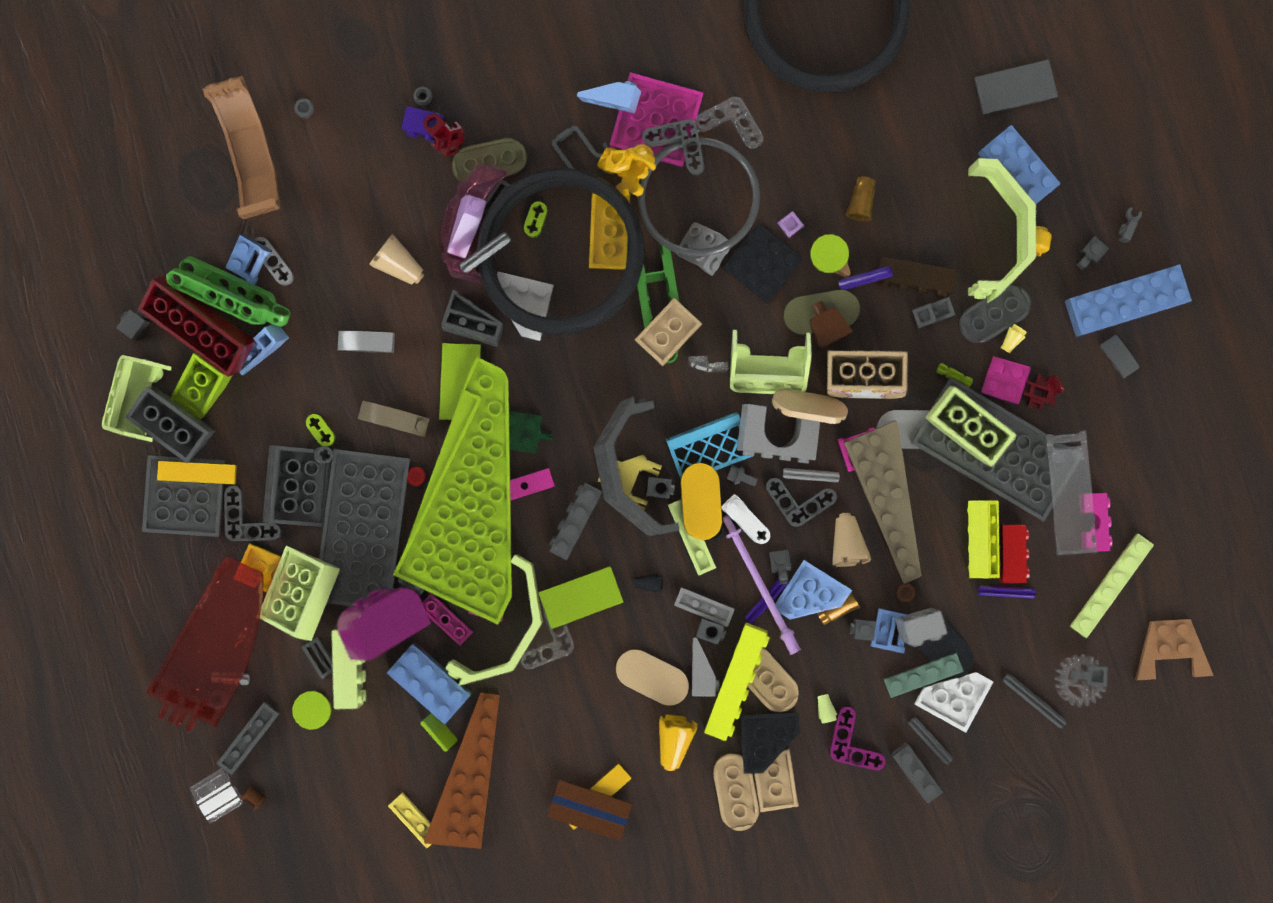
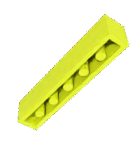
[704,623,770,741]

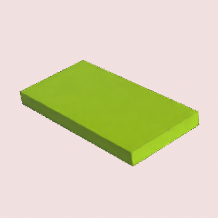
[439,343,481,420]
[538,566,623,629]

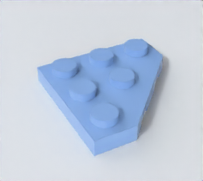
[775,560,852,619]

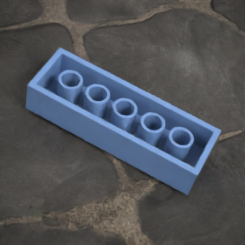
[1065,265,1192,337]

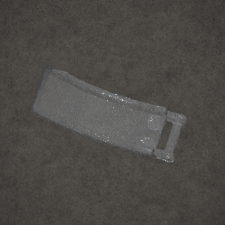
[1046,431,1097,555]

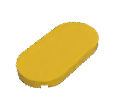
[680,463,722,540]

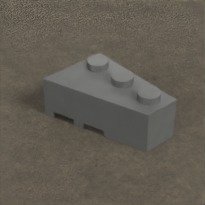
[441,289,503,347]

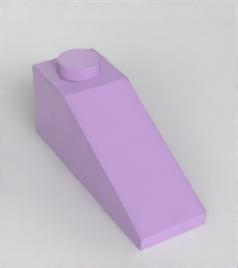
[447,195,486,258]

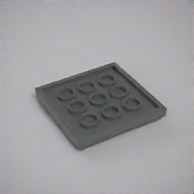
[142,455,226,537]

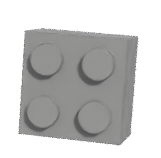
[895,608,947,647]

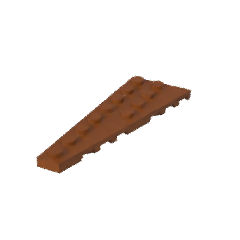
[424,692,500,849]

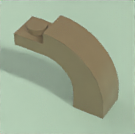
[358,401,430,437]

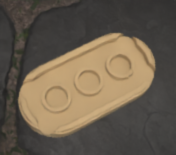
[772,389,848,424]
[747,647,799,712]
[616,649,689,705]
[713,753,759,831]

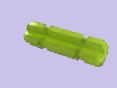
[936,363,973,388]

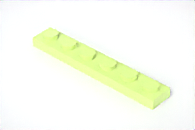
[1070,534,1154,638]

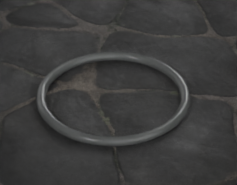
[637,137,760,257]

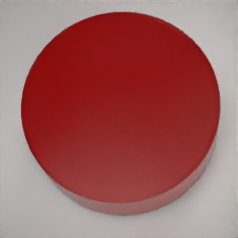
[407,467,426,486]

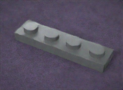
[216,702,280,775]

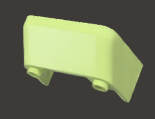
[730,330,811,394]
[102,355,171,442]

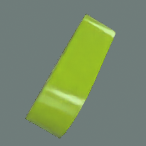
[524,201,547,238]
[306,414,336,447]

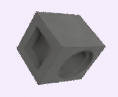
[646,477,675,499]
[696,618,726,645]

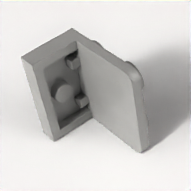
[676,222,730,276]

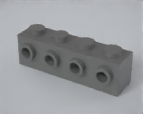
[548,483,603,560]

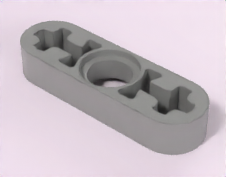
[254,237,294,286]

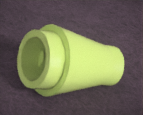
[817,694,837,724]

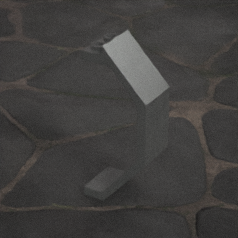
[593,396,680,536]

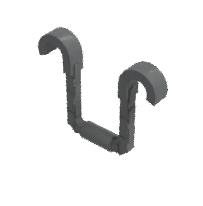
[552,126,609,169]

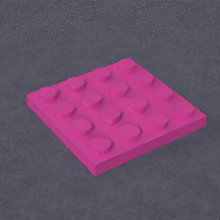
[609,72,703,167]

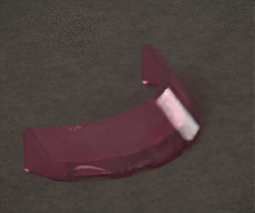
[440,165,507,284]

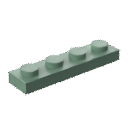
[884,653,964,698]

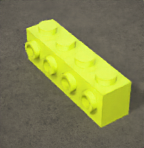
[967,501,1000,578]

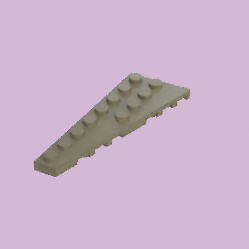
[844,420,922,584]

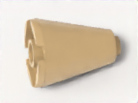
[369,234,424,285]
[832,513,871,567]

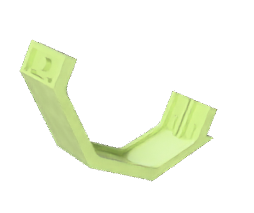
[968,158,1036,304]
[445,554,543,686]

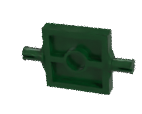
[509,411,553,454]

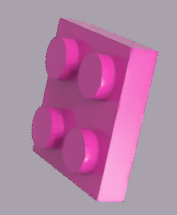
[981,356,1031,404]

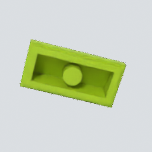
[421,713,458,751]

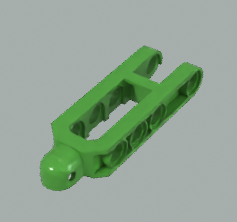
[637,238,679,364]
[166,256,291,327]

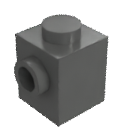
[116,309,150,341]
[850,618,876,641]

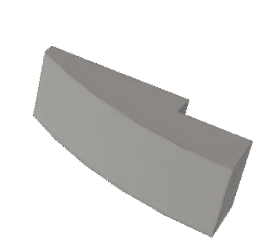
[337,331,395,353]

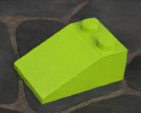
[171,353,232,420]

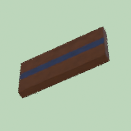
[547,779,632,841]

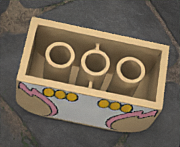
[827,351,907,399]

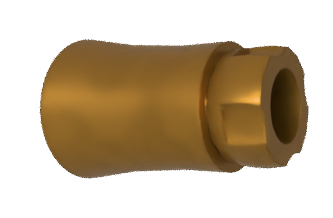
[846,176,876,222]
[817,585,861,625]

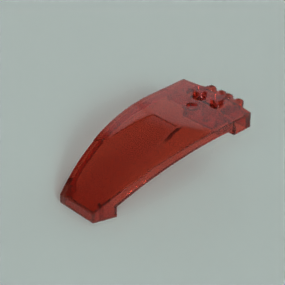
[145,557,264,732]

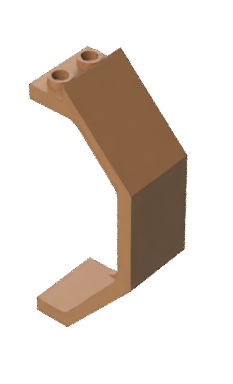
[203,75,281,219]

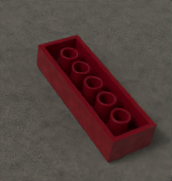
[138,274,256,377]

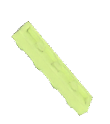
[668,500,716,576]

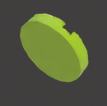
[810,234,849,273]
[292,691,332,730]

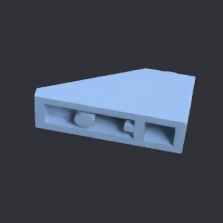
[577,81,641,113]
[239,324,289,375]

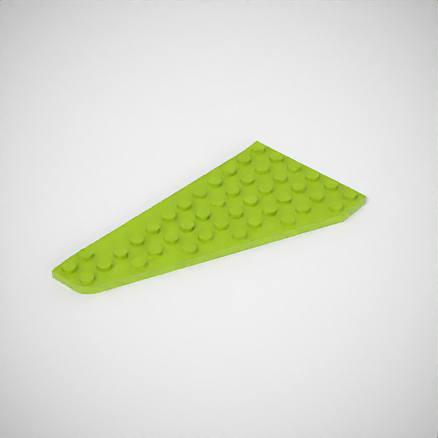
[393,357,512,625]

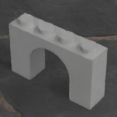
[737,404,820,463]

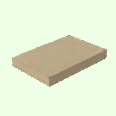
[635,298,702,366]
[754,748,798,812]

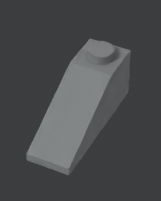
[692,637,719,697]

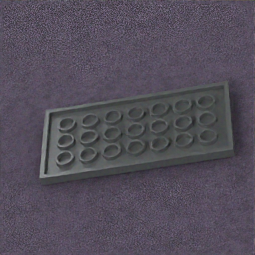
[911,377,1083,522]
[319,449,411,606]

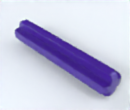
[839,266,893,290]
[745,578,788,624]
[978,585,1036,599]

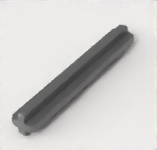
[1002,673,1067,728]

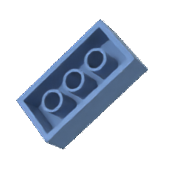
[978,125,1061,204]
[387,642,472,724]

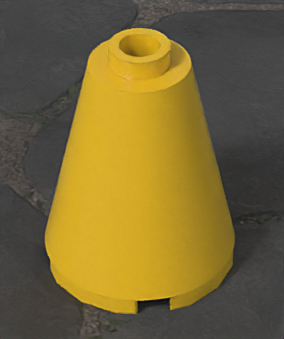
[659,715,697,771]

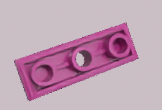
[510,468,555,501]
[422,593,473,646]

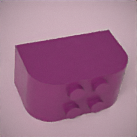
[338,589,431,661]

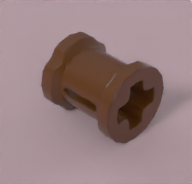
[241,786,267,811]

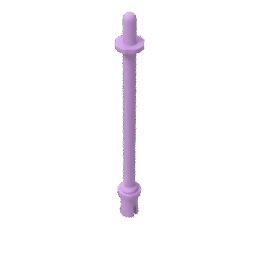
[723,515,801,655]

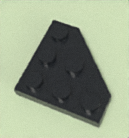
[740,713,800,774]

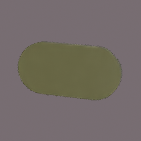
[452,138,527,185]
[784,290,860,335]

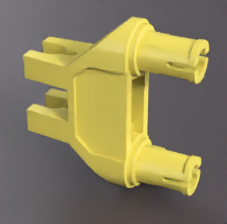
[598,455,662,511]

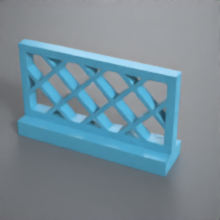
[665,412,753,479]

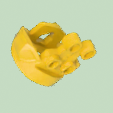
[597,144,656,197]

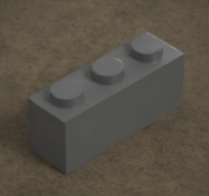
[890,742,943,804]

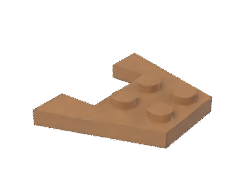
[1135,619,1214,680]

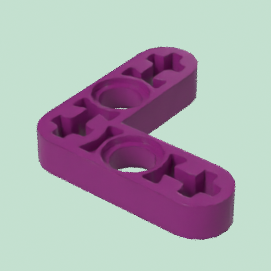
[830,706,885,770]

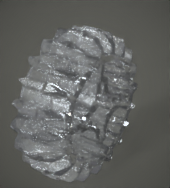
[1055,654,1108,707]

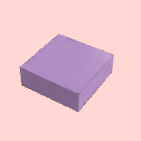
[777,211,804,238]

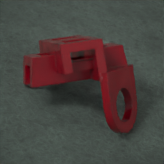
[424,114,465,157]
[1023,374,1064,410]

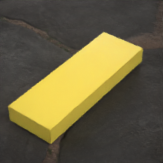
[388,792,431,848]

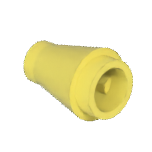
[1000,324,1027,353]

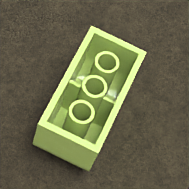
[925,386,1016,466]

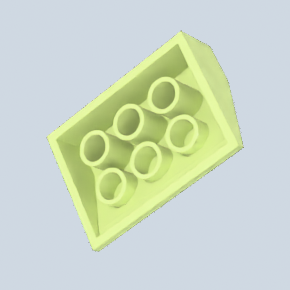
[258,546,340,641]

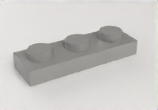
[674,587,735,627]

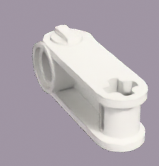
[721,494,770,544]

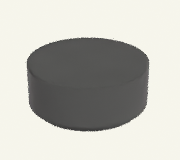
[294,98,314,118]

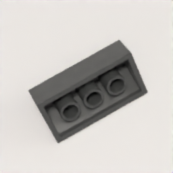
[125,385,215,463]

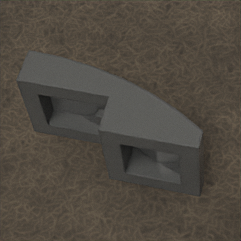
[912,297,956,328]
[1100,335,1139,379]

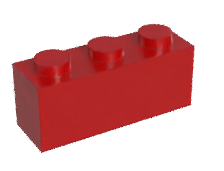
[999,525,1030,583]

